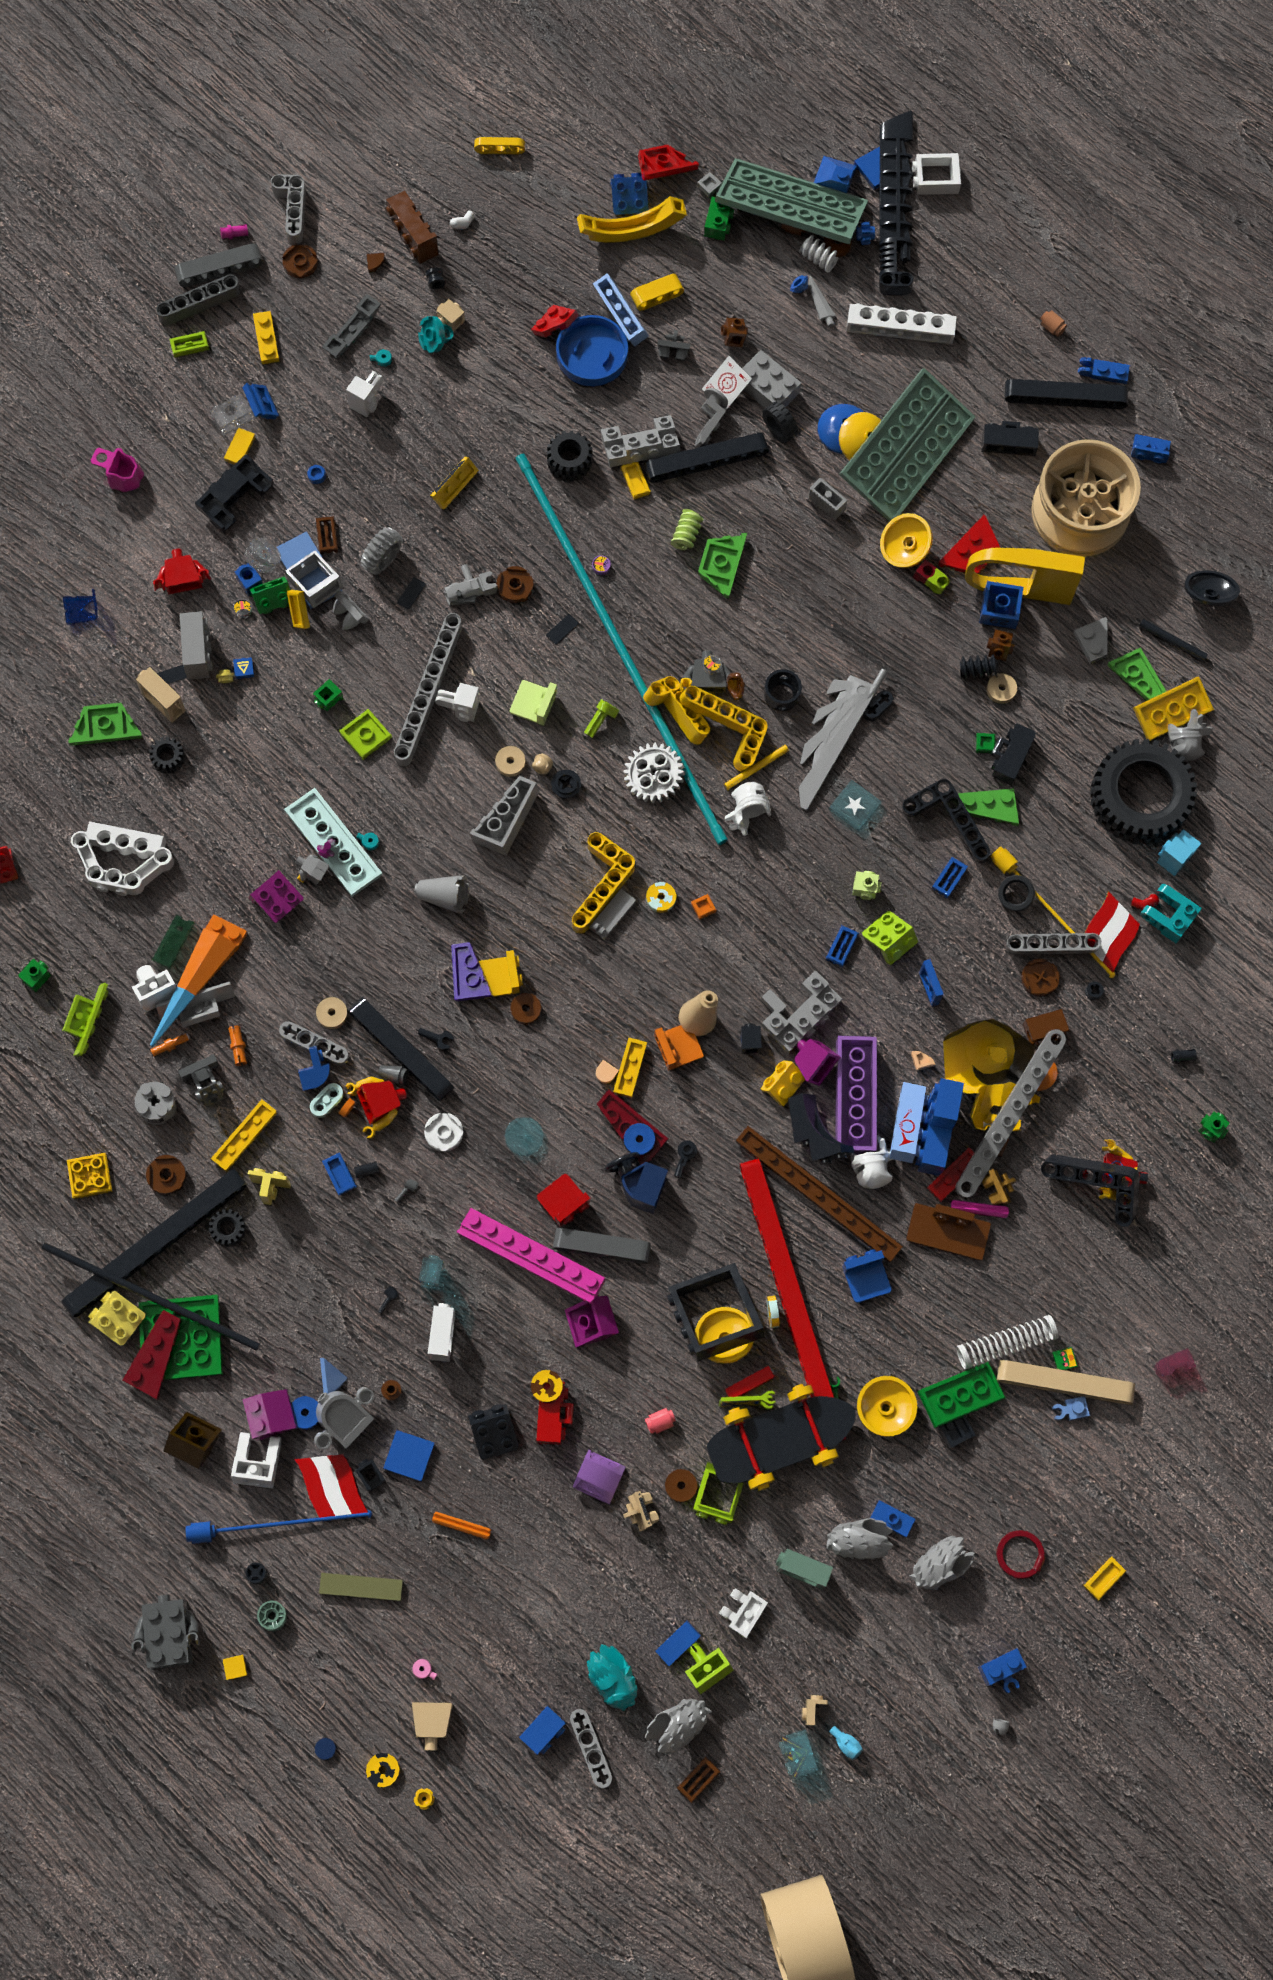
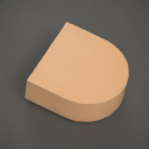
[596,1060,619,1084]

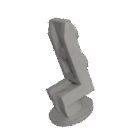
[695,388,728,448]

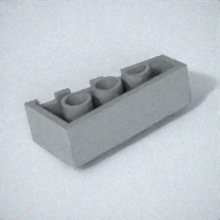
[469,776,539,856]

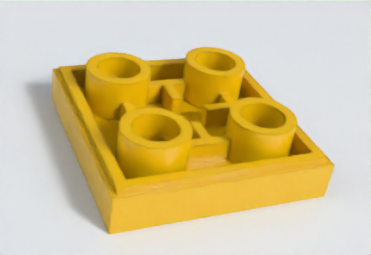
[67,1153,113,1199]

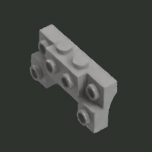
[601,415,680,467]
[762,971,843,1054]

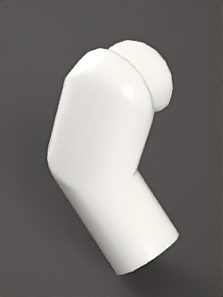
[450,211,475,229]

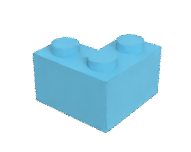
[1157,829,1201,876]

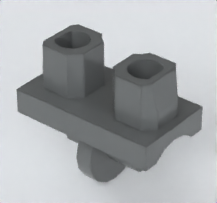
[658,330,690,361]

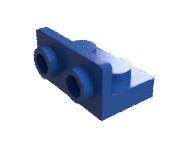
[1131,434,1171,463]

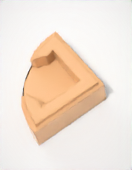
[911,1051,935,1071]

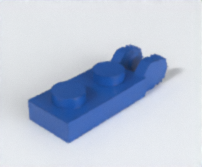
[1078,357,1130,384]

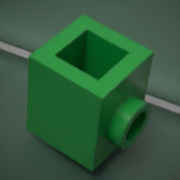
[18,959,51,993]

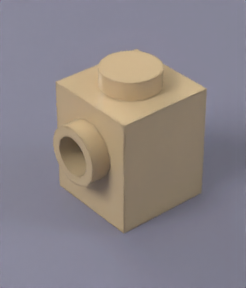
[436,299,465,332]

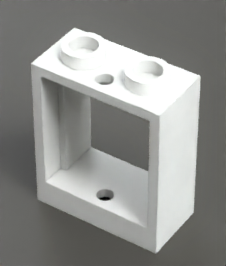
[912,153,961,195]
[428,1303,455,1362]

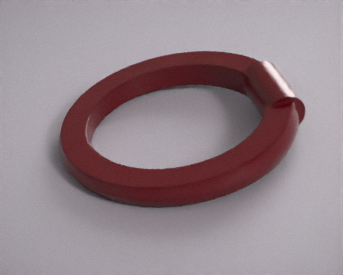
[996,1530,1046,1579]

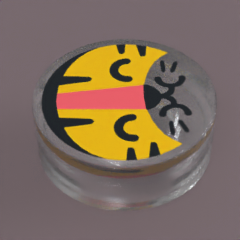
[233,599,252,618]
[702,655,721,675]

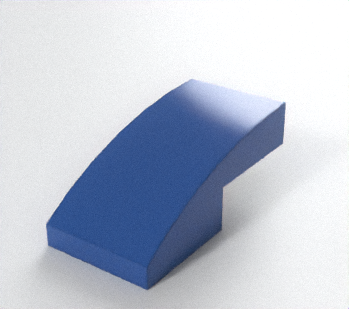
[655,1621,701,1666]

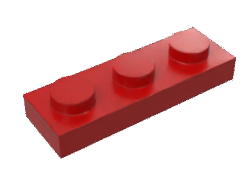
[927,1148,974,1202]

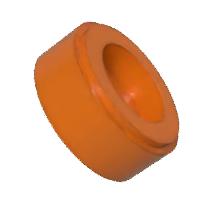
[339,1098,356,1117]

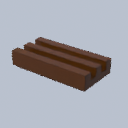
[316,516,338,554]
[677,1757,720,1803]

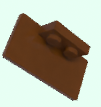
[906,1203,991,1261]

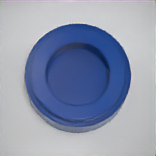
[307,465,326,484]

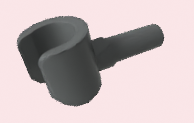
[395,1179,419,1202]

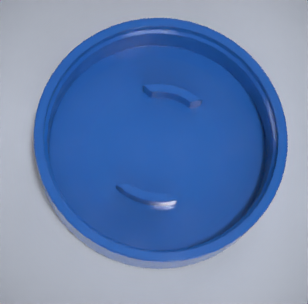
[556,315,628,386]

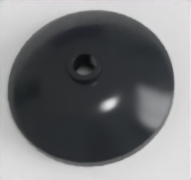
[1184,570,1240,607]

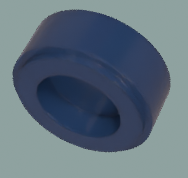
[315,1738,336,1760]

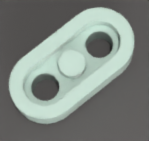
[310,1083,343,1118]

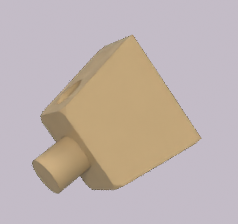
[412,1702,453,1750]

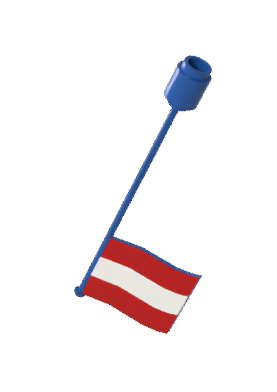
[186,1454,372,1544]

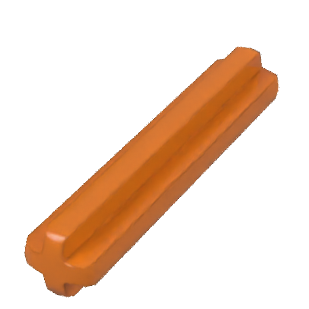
[432,1512,491,1540]

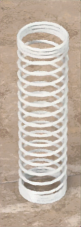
[957,1315,1058,1370]

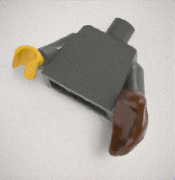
[680,650,745,700]

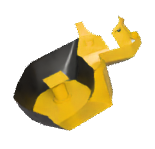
[943,1019,1040,1131]

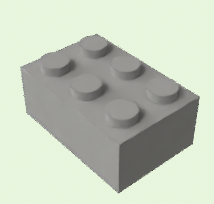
[742,350,801,408]
[180,611,213,680]

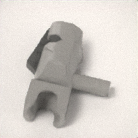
[444,564,497,606]

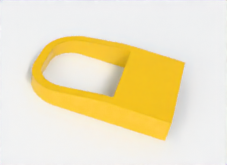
[965,548,1085,605]

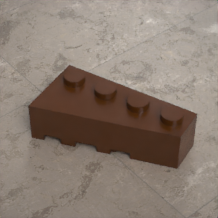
[385,191,439,264]

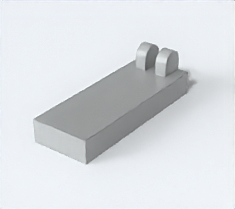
[589,889,636,940]

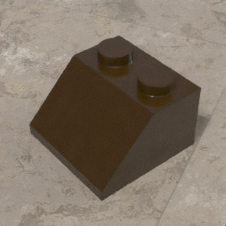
[163,1412,222,1469]

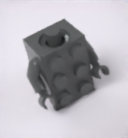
[131,1595,200,1670]

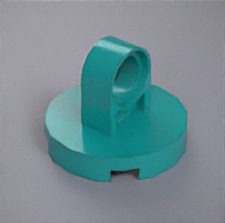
[418,316,454,353]

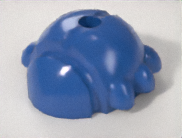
[790,275,808,293]

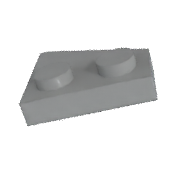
[1073,617,1108,664]

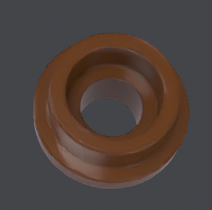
[381,1380,401,1400]

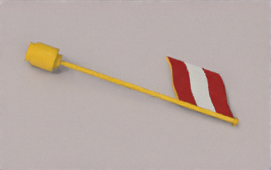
[990,847,1140,978]

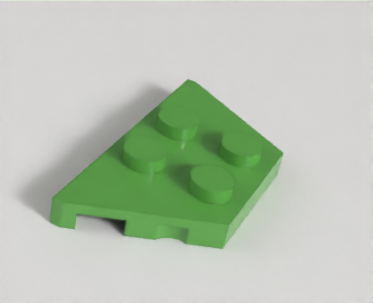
[698,533,747,599]
[68,703,142,746]

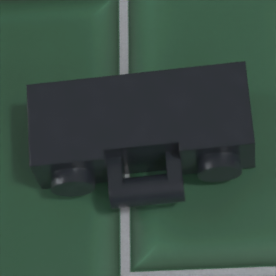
[981,421,1039,456]
[991,723,1037,786]

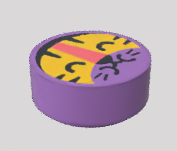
[592,556,611,575]

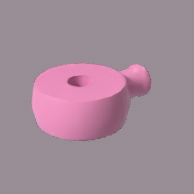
[412,1659,437,1680]

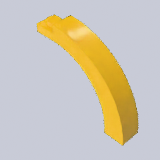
[577,196,687,242]

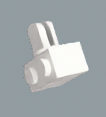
[346,371,384,417]
[435,683,480,722]
[132,965,176,1013]

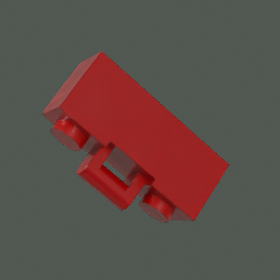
[536,1382,574,1445]

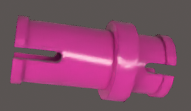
[220,224,248,240]

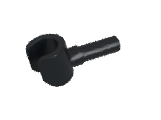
[378,1286,398,1314]

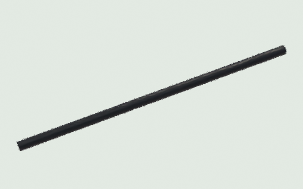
[41,1242,260,1351]

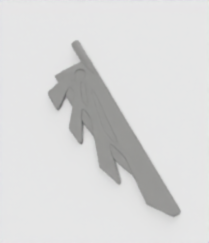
[799,669,888,811]

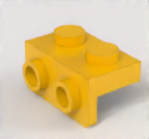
[761,1060,805,1106]

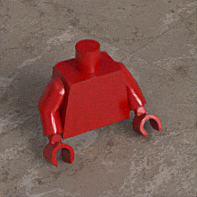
[153,548,211,595]

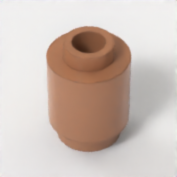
[1040,310,1067,337]

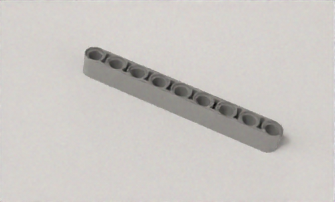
[394,613,462,767]

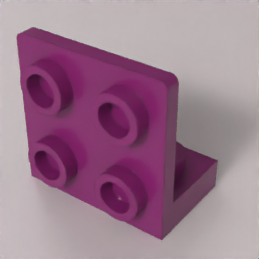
[248,870,304,923]

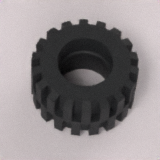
[547,430,592,481]

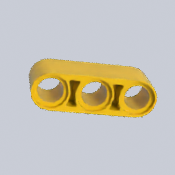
[630,274,684,311]

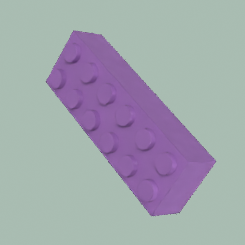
[835,1036,877,1155]

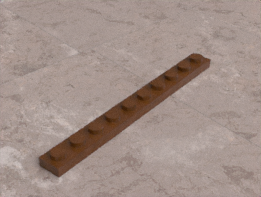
[735,1126,903,1263]

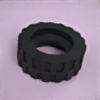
[762,401,799,443]

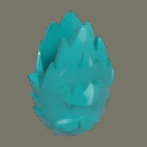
[587,1644,637,1711]

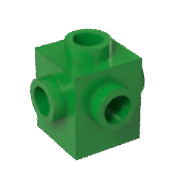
[1198,1112,1230,1143]

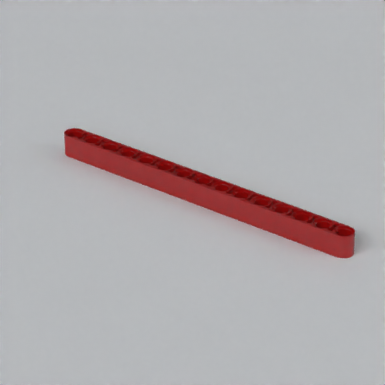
[739,1158,846,1441]

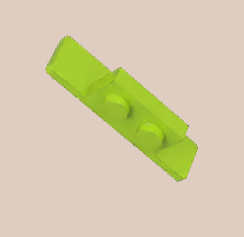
[62,983,108,1057]

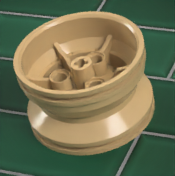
[1031,440,1141,557]

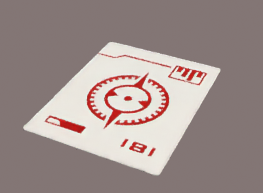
[702,356,752,410]

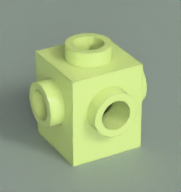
[852,871,882,900]

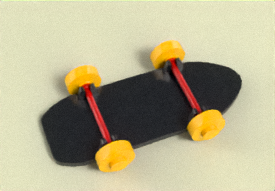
[706,1384,856,1491]

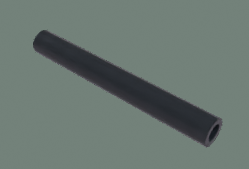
[1139,619,1208,662]

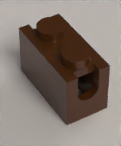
[1023,1009,1069,1046]

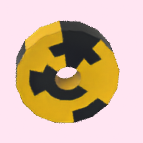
[366,1753,400,1787]

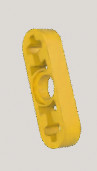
[474,137,525,154]

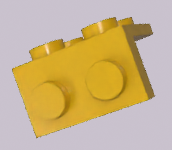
[479,950,523,998]

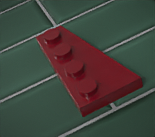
[597,1090,669,1165]
[122,1310,182,1400]

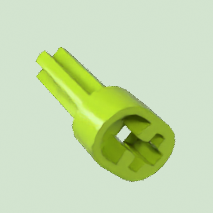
[584,699,620,738]

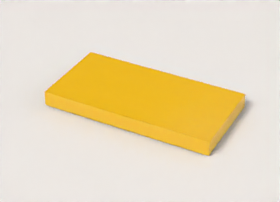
[1133,676,1214,741]

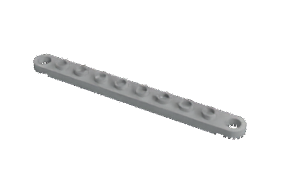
[955,1030,1066,1197]

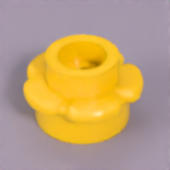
[414,1788,435,1810]

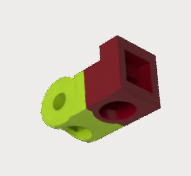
[912,559,950,594]

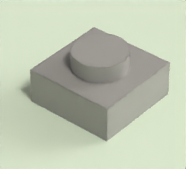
[697,172,722,197]

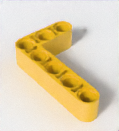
[679,686,768,771]
[572,832,635,934]

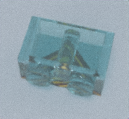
[419,1255,445,1291]
[778,1729,818,1778]

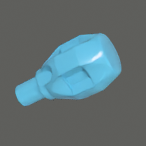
[829,1726,863,1760]

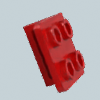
[537,1174,590,1227]

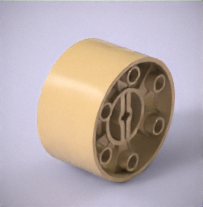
[760,1875,856,1980]

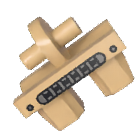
[623,1491,659,1531]

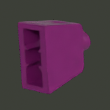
[795,1039,841,1086]

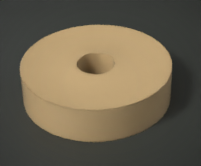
[987,673,1017,704]
[495,746,525,777]
[316,997,348,1029]

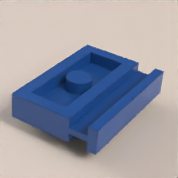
[242,383,279,420]

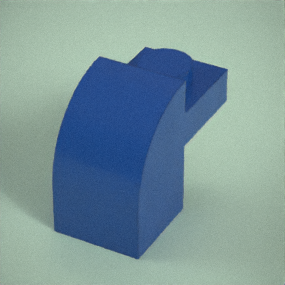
[298,1046,329,1091]

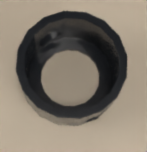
[764,669,802,711]

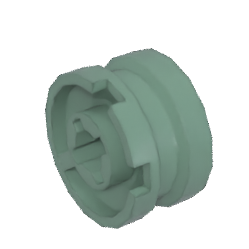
[257,1601,287,1632]

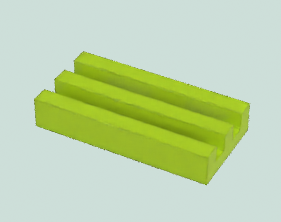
[169,331,209,358]

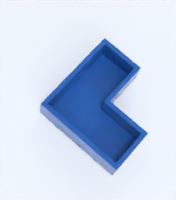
[915,1078,964,1176]

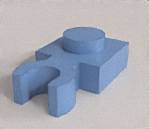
[1052,1396,1090,1421]

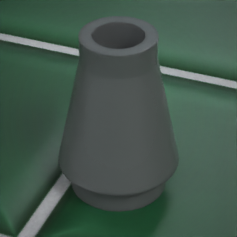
[378,1065,409,1085]

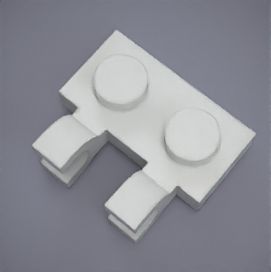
[719,1589,768,1638]

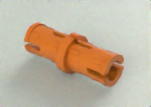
[228,1025,247,1066]

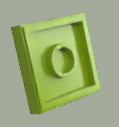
[339,709,392,760]

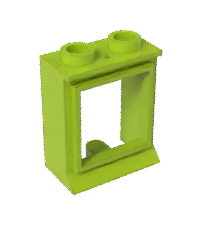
[693,1462,744,1525]

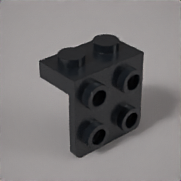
[468,1404,519,1460]

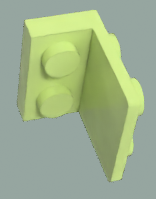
[510,680,557,726]

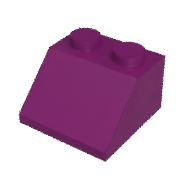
[565,1295,619,1348]
[243,1389,297,1440]

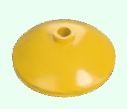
[839,412,881,461]
[880,513,933,568]
[695,1307,754,1363]
[857,1376,917,1437]

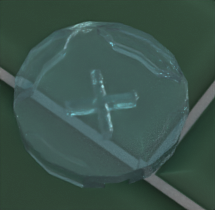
[505,1117,544,1156]

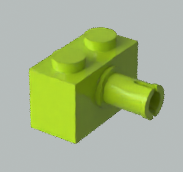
[685,1642,734,1694]

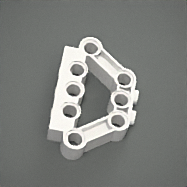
[71,821,174,896]

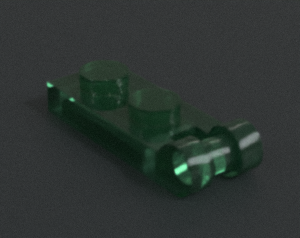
[152,915,195,969]

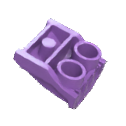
[573,1450,626,1505]

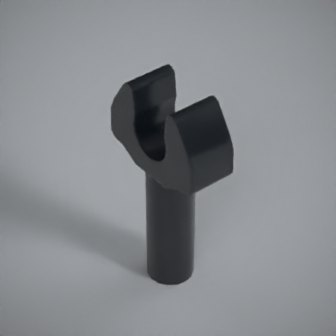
[418,1028,454,1051]

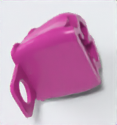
[91,448,144,492]

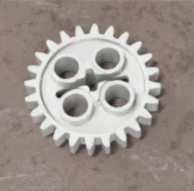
[623,742,685,803]

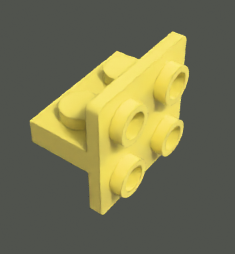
[248,1168,291,1205]

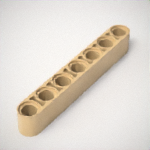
[997,1360,1135,1405]

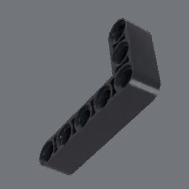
[902,779,990,863]
[1041,1154,1140,1227]

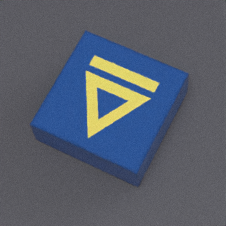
[233,657,254,679]

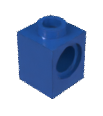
[234,563,263,596]

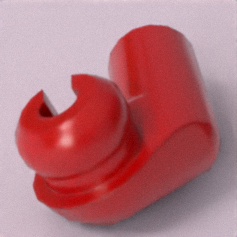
[1130,894,1159,910]

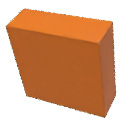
[691,894,716,920]

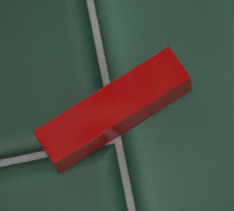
[724,1366,775,1397]

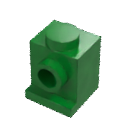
[313,679,344,711]

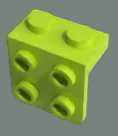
[862,911,919,965]

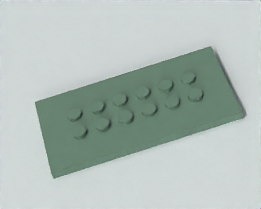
[715,158,868,244]
[839,368,975,522]

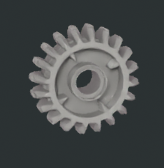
[361,527,403,575]

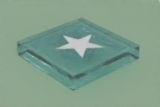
[829,780,882,831]

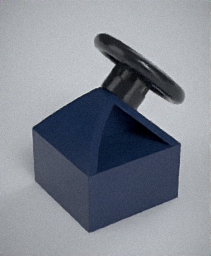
[604,1152,668,1214]

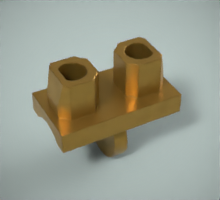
[982,1169,1016,1205]

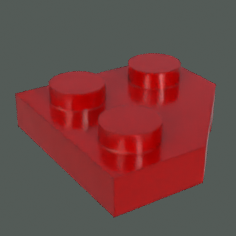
[531,305,579,337]

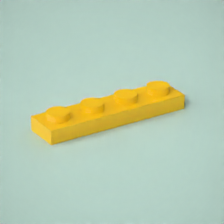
[211,1099,277,1172]

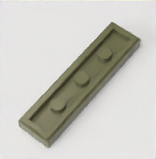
[319,1573,403,1601]

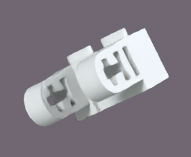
[231,1432,281,1488]

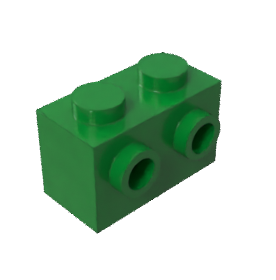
[704,197,735,241]
[250,576,290,614]

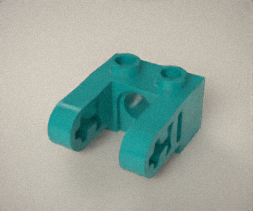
[1140,884,1202,944]

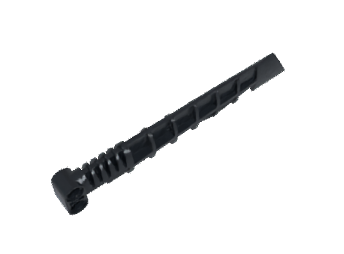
[879,111,914,296]

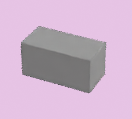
[761,989,787,1014]

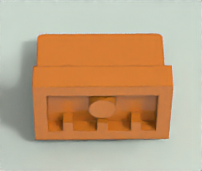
[654,1025,704,1071]

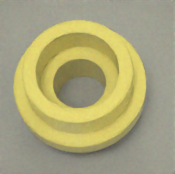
[216,670,235,683]

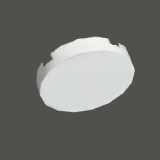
[424,1113,463,1152]

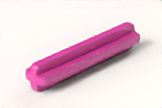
[951,1200,1009,1218]

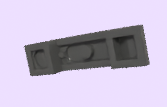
[322,294,381,358]

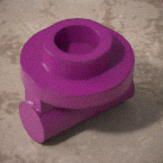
[317,839,335,859]

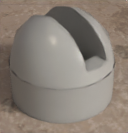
[992,1719,1010,1735]

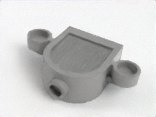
[314,1387,374,1450]

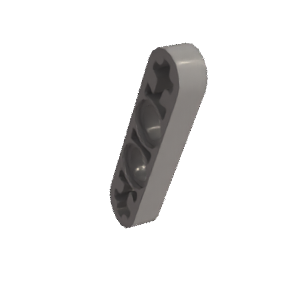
[279,1021,349,1066]
[570,1709,612,1788]

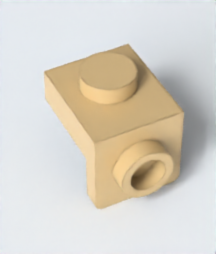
[802,1695,828,1726]

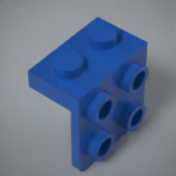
[610,173,648,215]
[842,1249,891,1303]

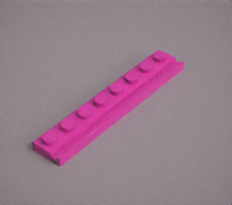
[457,1208,606,1305]

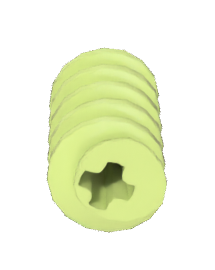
[671,509,704,550]

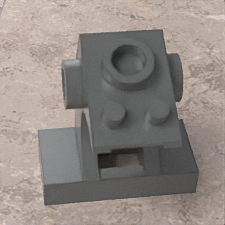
[178,1054,225,1107]

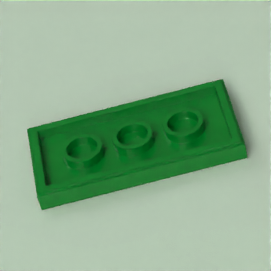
[918,1362,1005,1428]

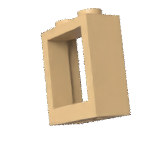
[136,667,186,723]

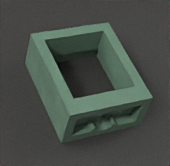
[775,1549,833,1590]

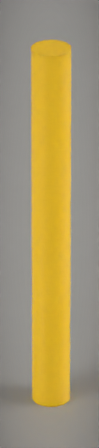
[724,745,789,790]

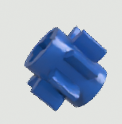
[856,222,875,245]

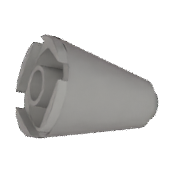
[414,875,469,913]

